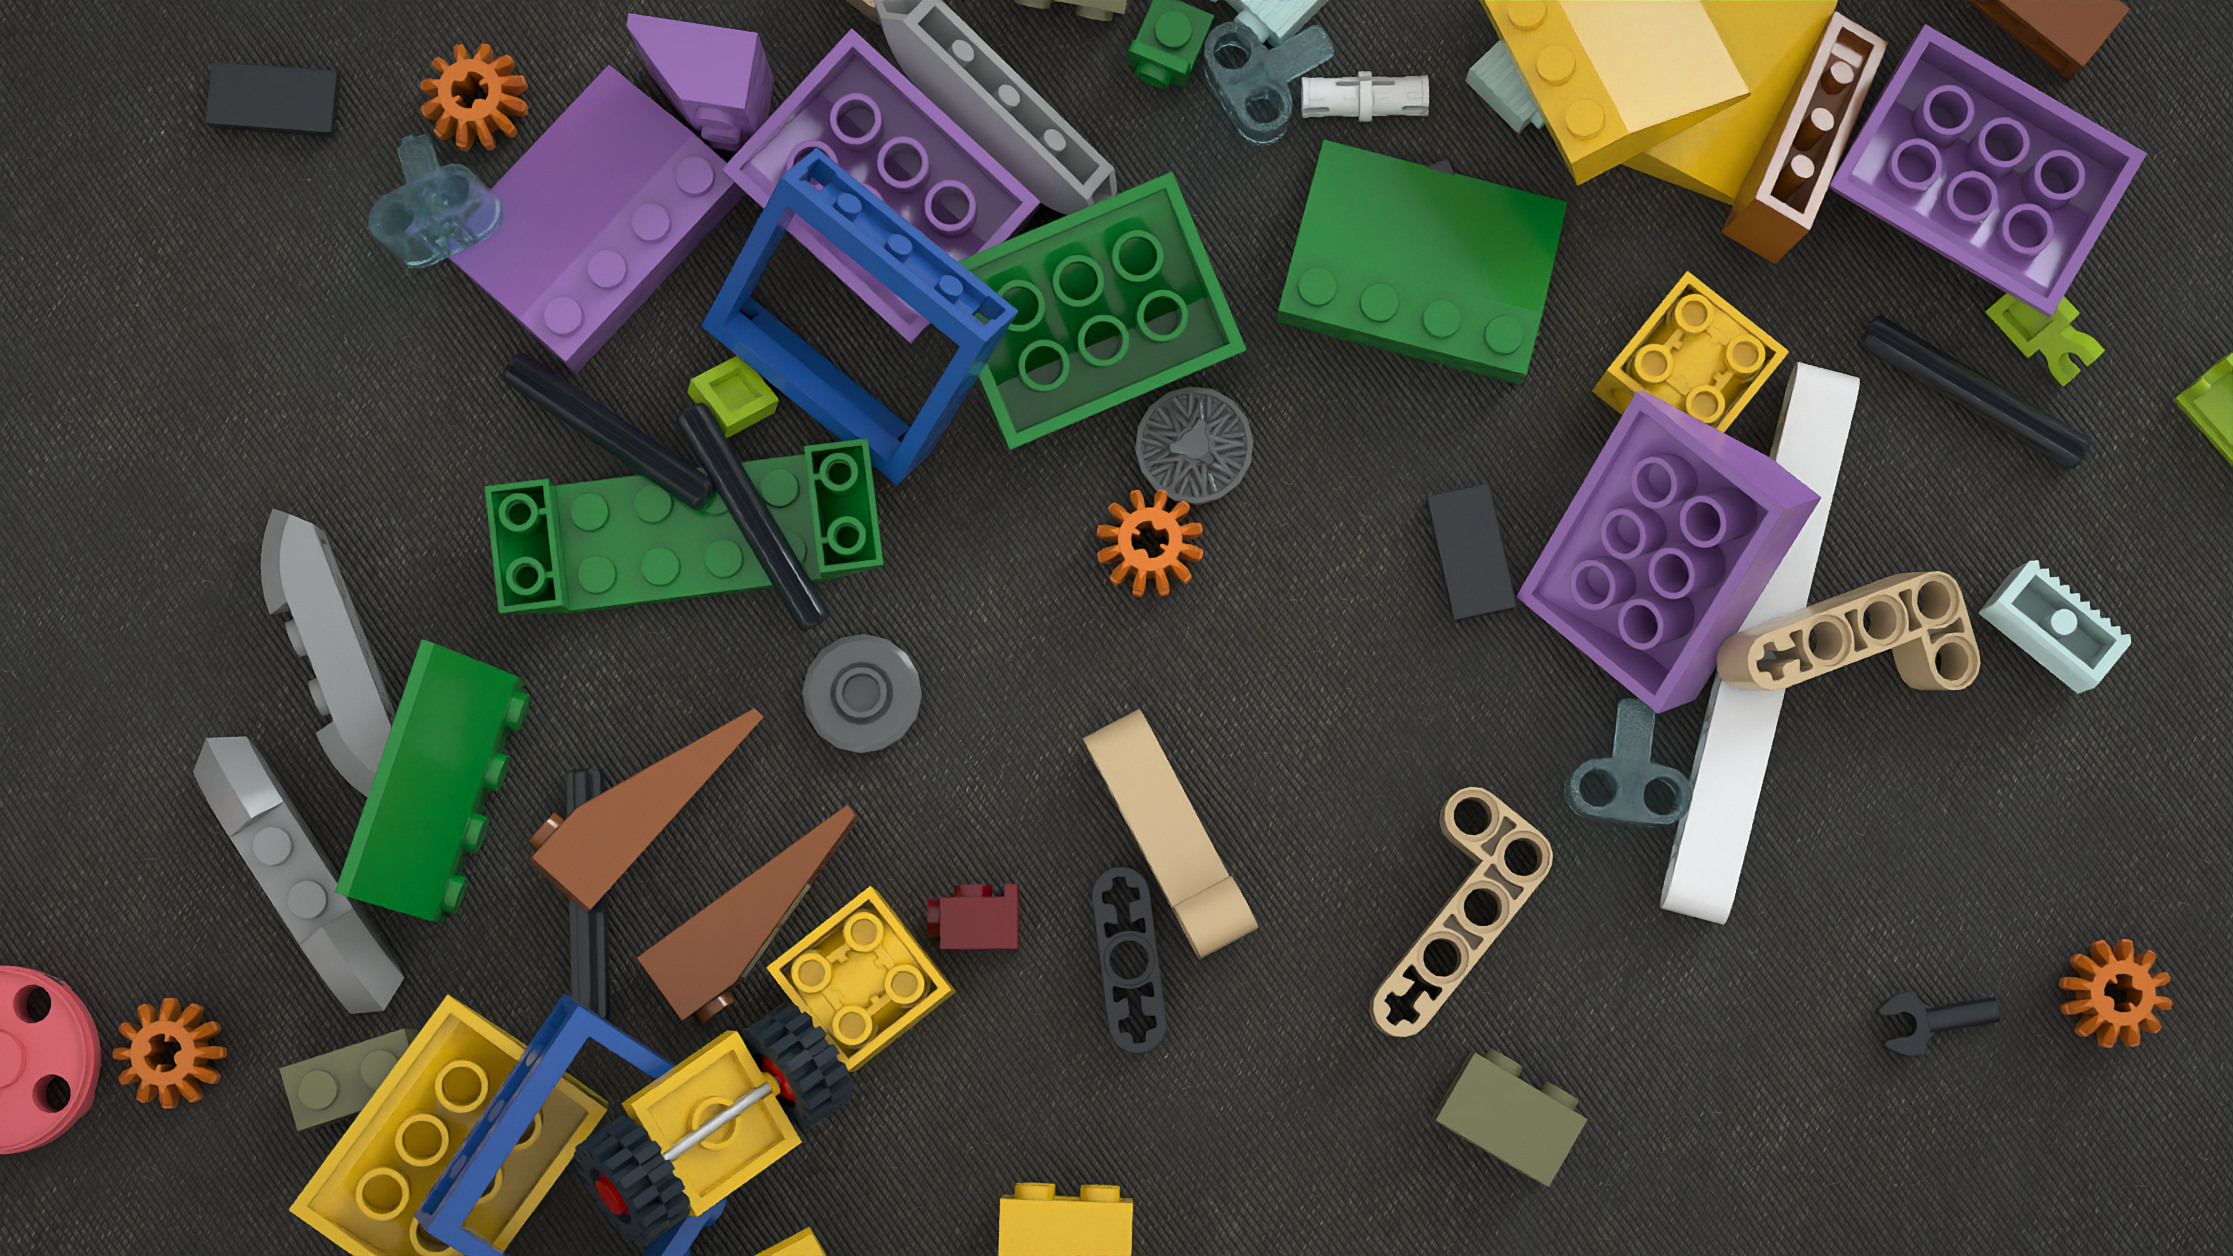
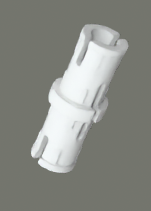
[1301,71,1429,122]

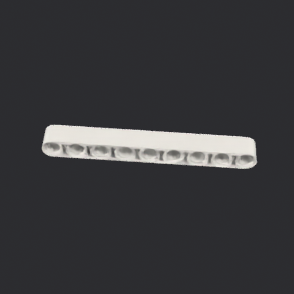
[1660,362,1860,925]

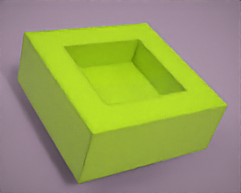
[687,356,779,439]

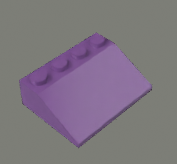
[1828,24,2147,318]
[721,28,1041,344]
[437,65,746,374]
[1516,390,1822,714]

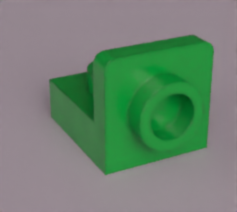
[1127,0,1215,90]

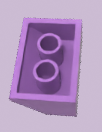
[626,13,775,158]

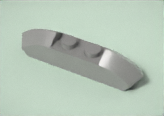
[874,0,1117,215]
[261,509,396,797]
[193,736,404,1014]

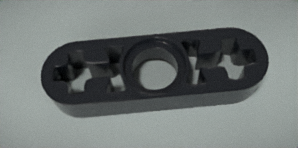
[1092,867,1167,1053]

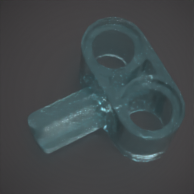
[1203,22,1334,145]
[368,134,504,269]
[1563,698,1692,828]

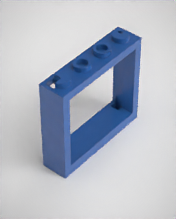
[701,148,1019,485]
[414,993,728,1256]

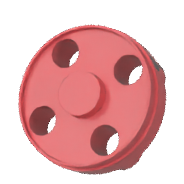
[0,966,101,1154]

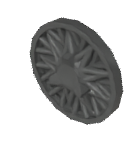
[1135,386,1254,505]
[802,634,922,754]

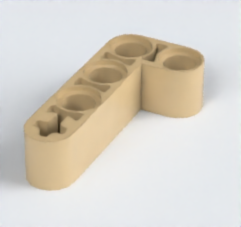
[1716,571,1980,691]
[1082,709,1259,960]
[1369,787,1553,1037]

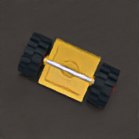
[574,1002,853,1247]

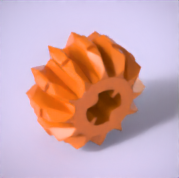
[421,43,529,151]
[1097,489,1203,597]
[2059,939,2172,1048]
[112,998,227,1109]

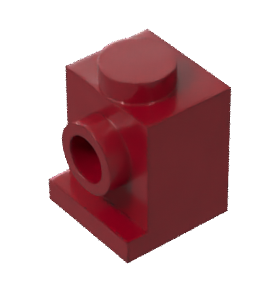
[927,884,1019,951]

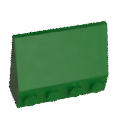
[1276,140,1567,385]
[957,172,1246,450]
[335,639,530,924]

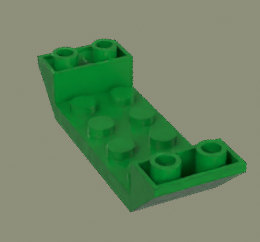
[484,438,884,615]

